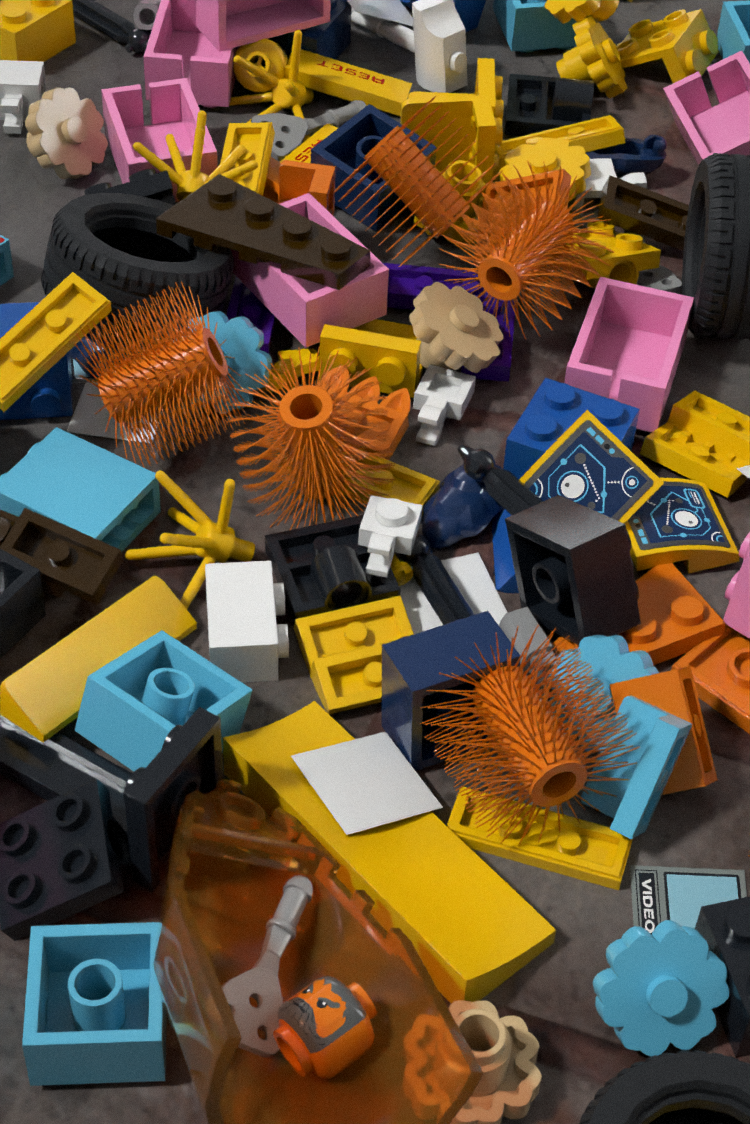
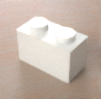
[205,561,289,683]

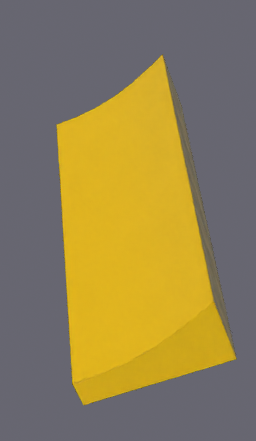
[223,701,556,1004]

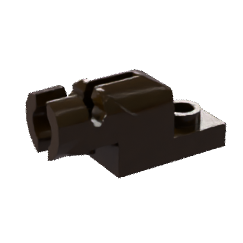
[0,508,124,605]

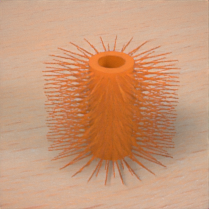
[332,96,503,267]
[439,161,615,340]
[74,282,248,468]
[227,346,396,530]
[420,625,640,844]

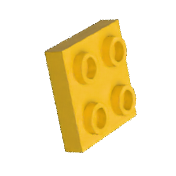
[556,222,661,289]

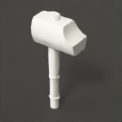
[351,0,468,93]

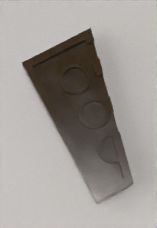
[156,174,370,290]

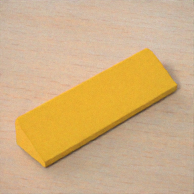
[0,575,197,743]

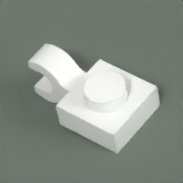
[413,365,476,446]
[358,495,423,577]

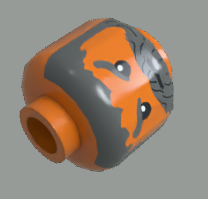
[273,976,377,1079]

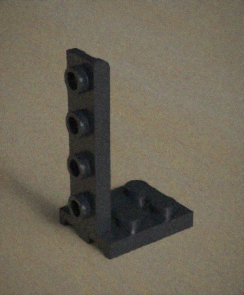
[0,707,224,892]

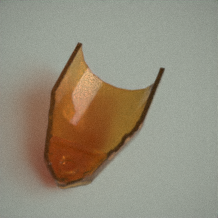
[153,779,484,1124]

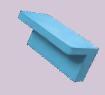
[581,695,693,839]

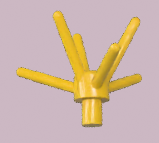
[229,30,314,142]
[133,110,258,201]
[125,470,255,609]

